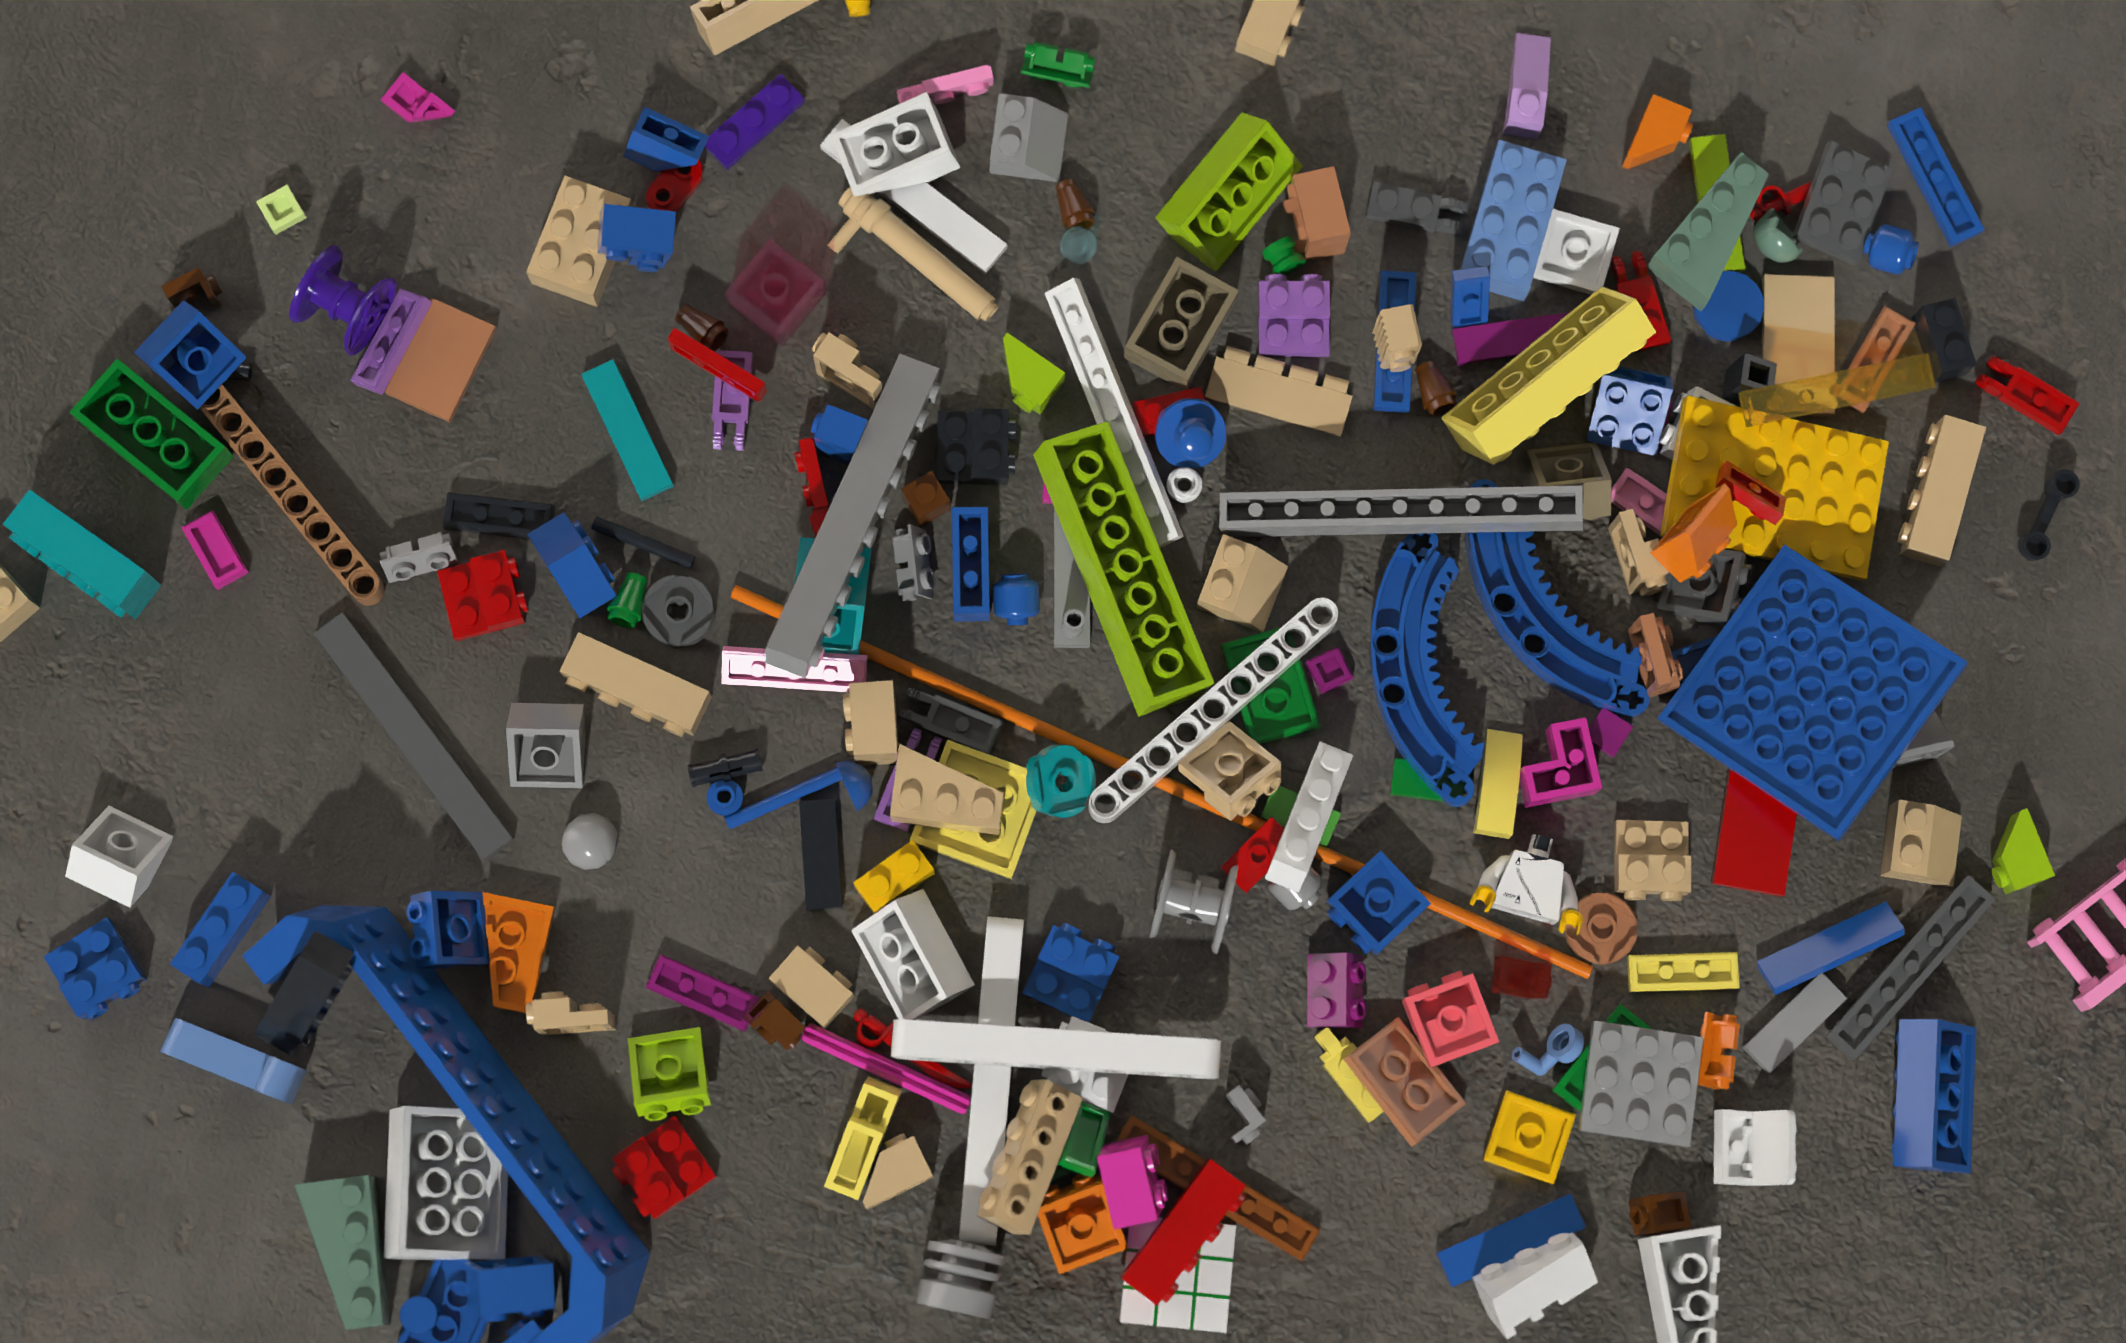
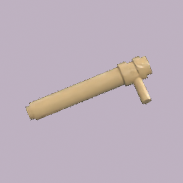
[828,187,999,322]

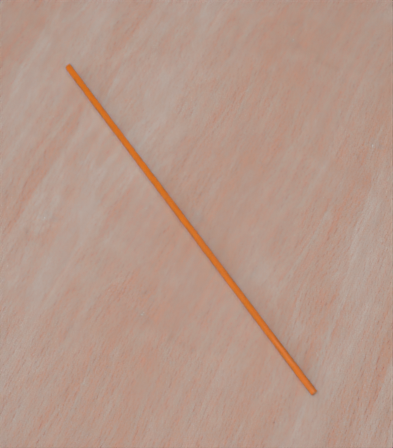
[730,585,1593,979]

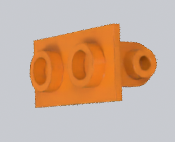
[1698,1012,1740,1090]

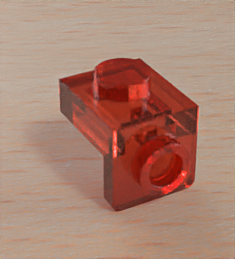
[1491,956,1552,1000]

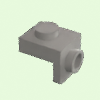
[1226,1085,1266,1145]

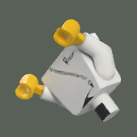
[1469,834,1583,935]

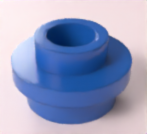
[707,779,743,816]

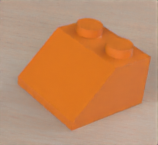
[1650,483,1737,583]

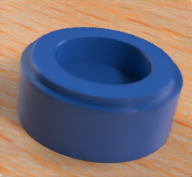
[400,1296,439,1334]

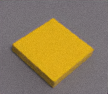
[1483,1090,1576,1185]

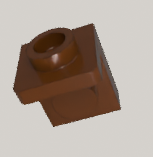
[161,267,223,308]
[1629,1191,1692,1236]

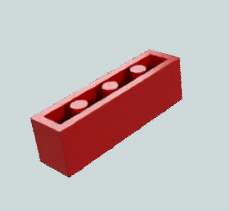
[1120,1158,1246,1306]

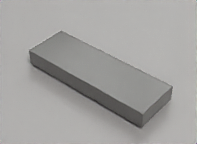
[1742,973,1847,1074]

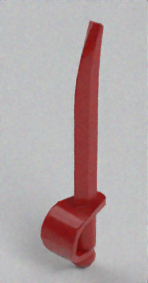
[1750,180,1813,221]
[854,1008,972,1088]

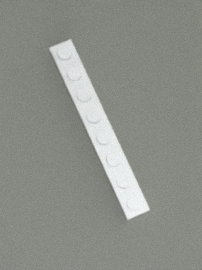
[1045,278,1184,548]

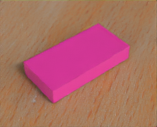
[181,510,249,590]

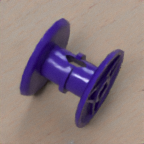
[289,245,397,356]

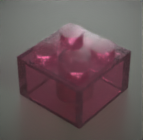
[725,239,827,346]

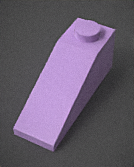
[1503,33,1551,139]

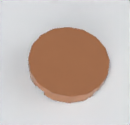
[1564,892,1638,965]

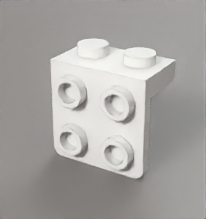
[1714,1109,1797,1186]

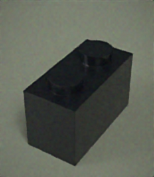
[1912,298,1976,384]

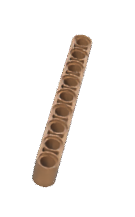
[200,384,385,606]

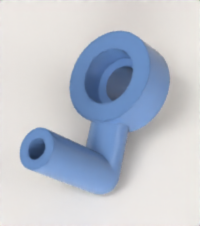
[1511,1024,1584,1076]

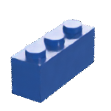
[952,507,990,622]
[170,871,271,988]

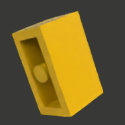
[853,840,935,914]

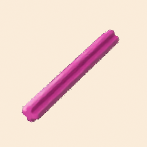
[802,1023,971,1114]

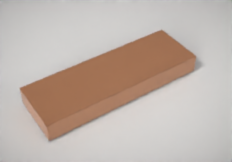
[1835,306,1916,414]

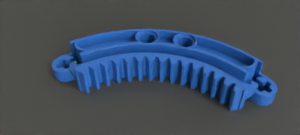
[1465,479,1650,717]
[1369,533,1485,807]

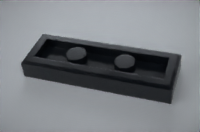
[442,492,555,539]
[799,799,843,911]

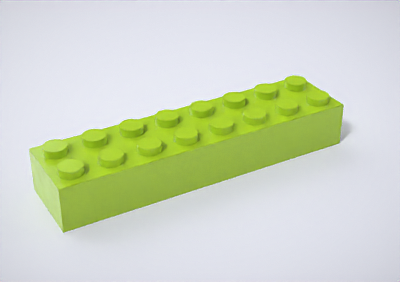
[1033,421,1215,717]

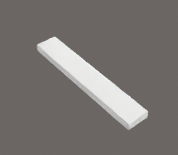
[820,119,1007,274]

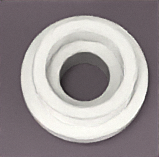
[1166,467,1202,503]

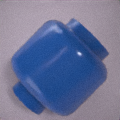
[1863,224,1919,275]
[993,573,1040,625]

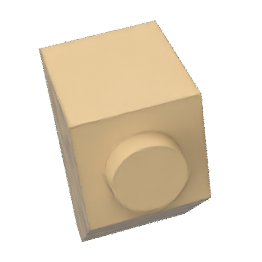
[863,1133,934,1210]

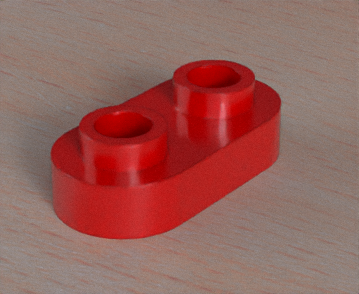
[646,160,703,214]

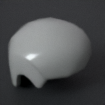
[562,813,618,870]

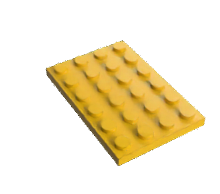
[1660,396,1889,581]

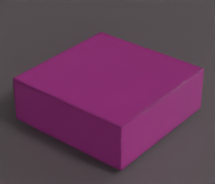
[1305,646,1354,695]
[1589,708,1633,758]

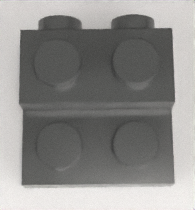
[1657,549,1752,627]

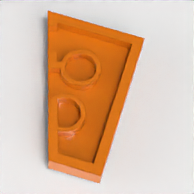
[482,892,555,1014]

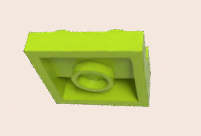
[627,1027,711,1121]

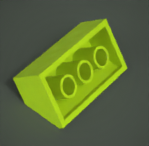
[1155,112,1302,271]

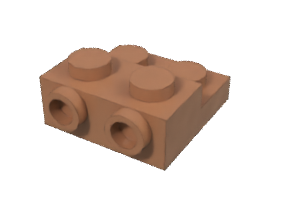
[1628,613,1683,697]

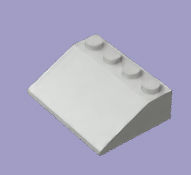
[384,1106,508,1260]

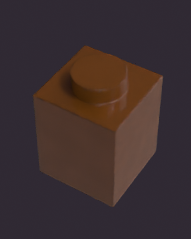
[901,471,951,528]

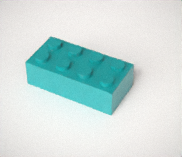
[3,489,162,620]

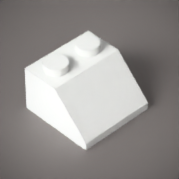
[65,806,173,907]

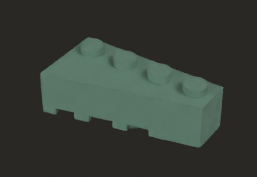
[1647,152,1769,312]
[294,1175,390,1330]

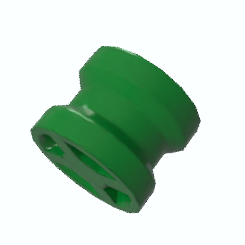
[1262,236,1306,276]

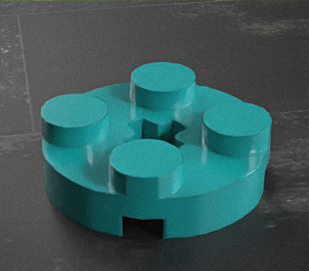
[1026,745,1096,818]

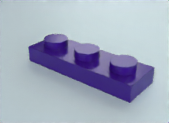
[705,74,805,170]

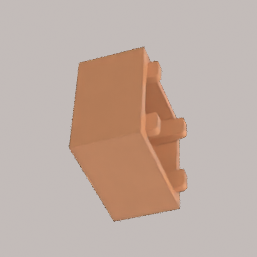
[1283,166,1351,262]

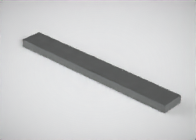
[313,612,514,861]

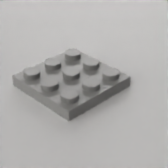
[1578,1021,1703,1147]

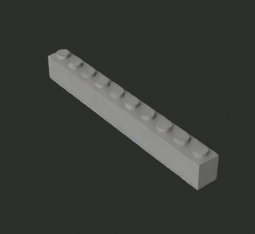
[765,354,942,679]
[1219,486,1583,537]

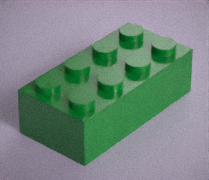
[69,359,234,510]

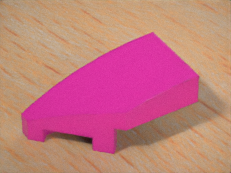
[381,72,455,123]

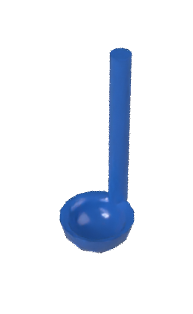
[724,760,873,830]

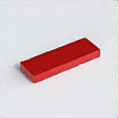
[668,328,767,402]

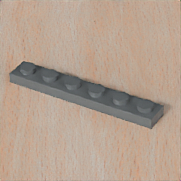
[1825,875,1996,1061]

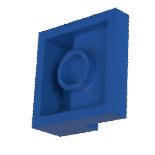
[1326,850,1431,956]
[406,891,490,969]
[44,917,147,1020]
[1022,923,1119,1023]

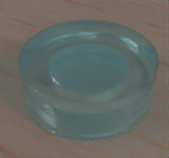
[1060,226,1097,264]

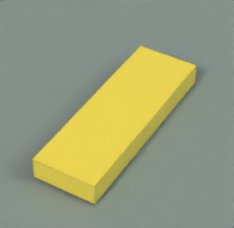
[1627,952,1740,993]

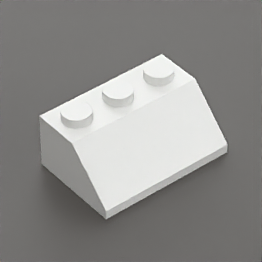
[851,889,975,1020]

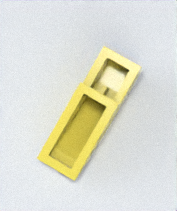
[1473,729,1523,839]
[824,1076,902,1200]

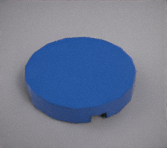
[1692,271,1765,342]

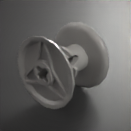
[1149,849,1238,954]

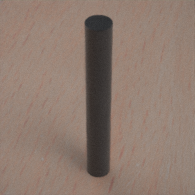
[591,516,696,569]

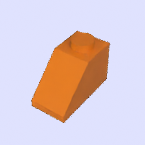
[1622,94,1693,169]

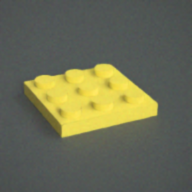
[909,740,1037,880]

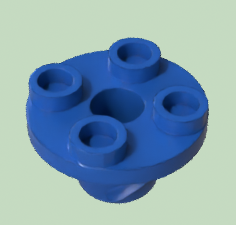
[1155,398,1226,469]

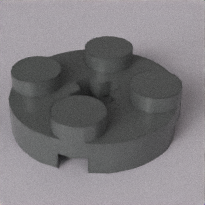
[643,575,715,649]

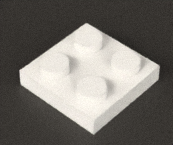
[1533,209,1620,295]

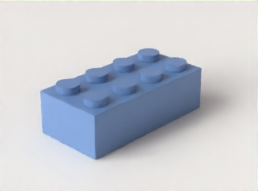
[1460,140,1567,301]

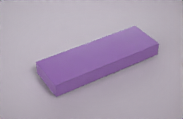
[350,288,432,395]

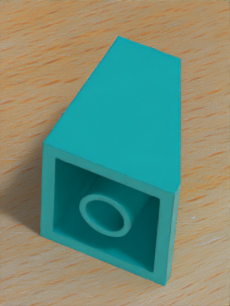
[794,537,871,655]

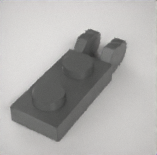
[1365,181,1469,235]
[897,688,1003,755]

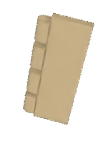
[1205,346,1352,437]

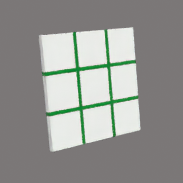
[1120,1218,1236,1333]

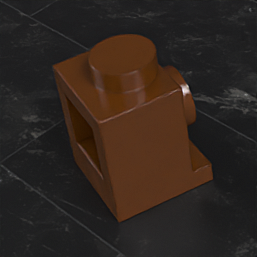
[742,991,806,1050]

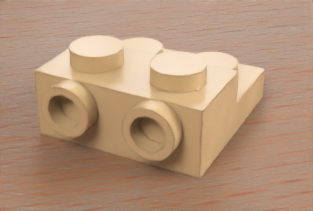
[812,332,882,410]
[1608,509,1669,597]
[1178,721,1281,821]
[1614,820,1691,901]
[526,992,616,1036]

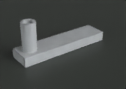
[1054,508,1090,648]

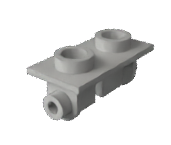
[892,524,935,602]
[380,532,458,583]

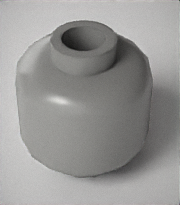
[1268,866,1321,910]

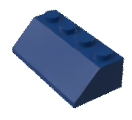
[1892,1019,1977,1174]

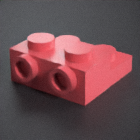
[1402,971,1499,1068]

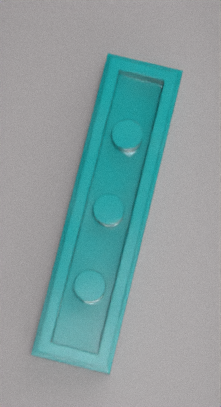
[581,359,674,502]

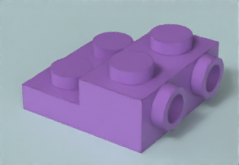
[1257,274,1330,357]

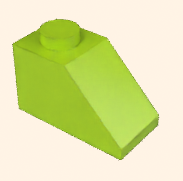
[1003,333,1065,415]
[1992,808,2055,894]

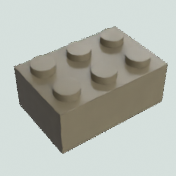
[1124,257,1239,390]

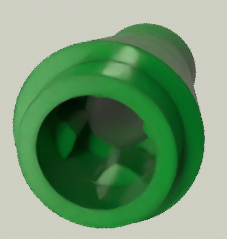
[607,572,647,628]

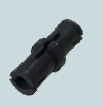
[687,748,763,788]

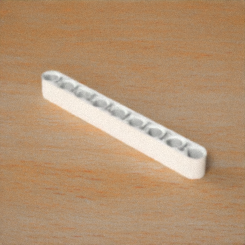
[1088,597,1338,823]
[959,916,1024,1246]
[891,1019,1221,1079]

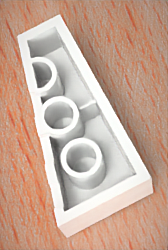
[1638,1225,1721,1343]

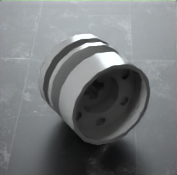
[915,1239,1004,1319]

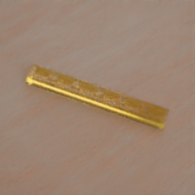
[1738,353,1936,428]

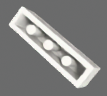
[1265,742,1353,893]

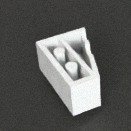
[1472,1232,1598,1339]

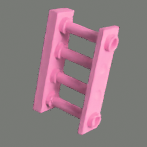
[2027,858,2126,1012]

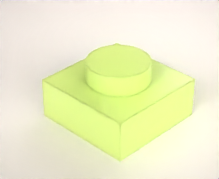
[256,185,306,235]

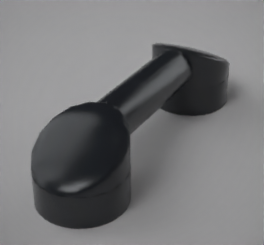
[2018,469,2080,561]

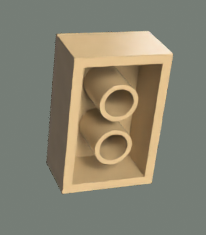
[526,176,634,307]

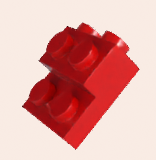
[437,550,529,641]
[611,1116,717,1220]

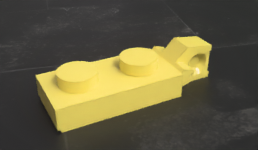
[1314,1027,1384,1123]

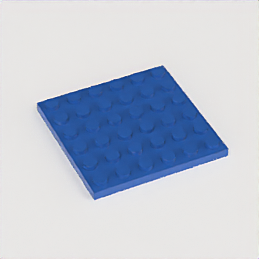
[1658,545,1968,842]

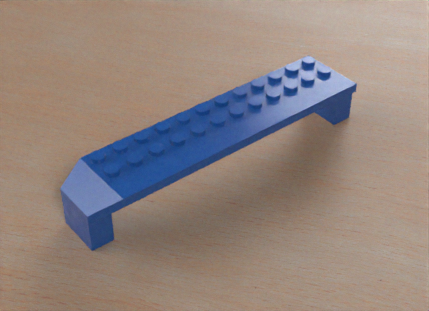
[242,905,650,1343]

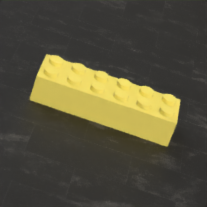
[1441,287,1656,465]

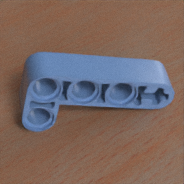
[160,1018,307,1104]

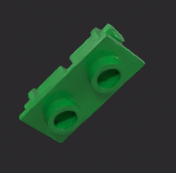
[1021,42,1096,88]

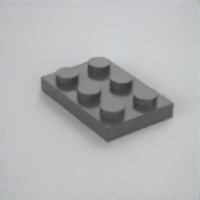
[1792,140,1893,266]

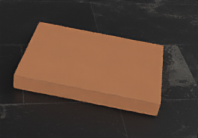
[385,298,497,423]
[1343,1016,1467,1147]

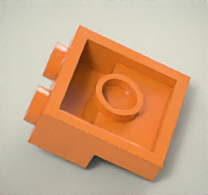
[1037,1173,1128,1275]

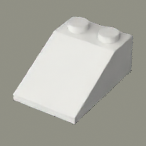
[831,92,960,196]

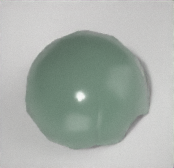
[1753,208,1803,262]

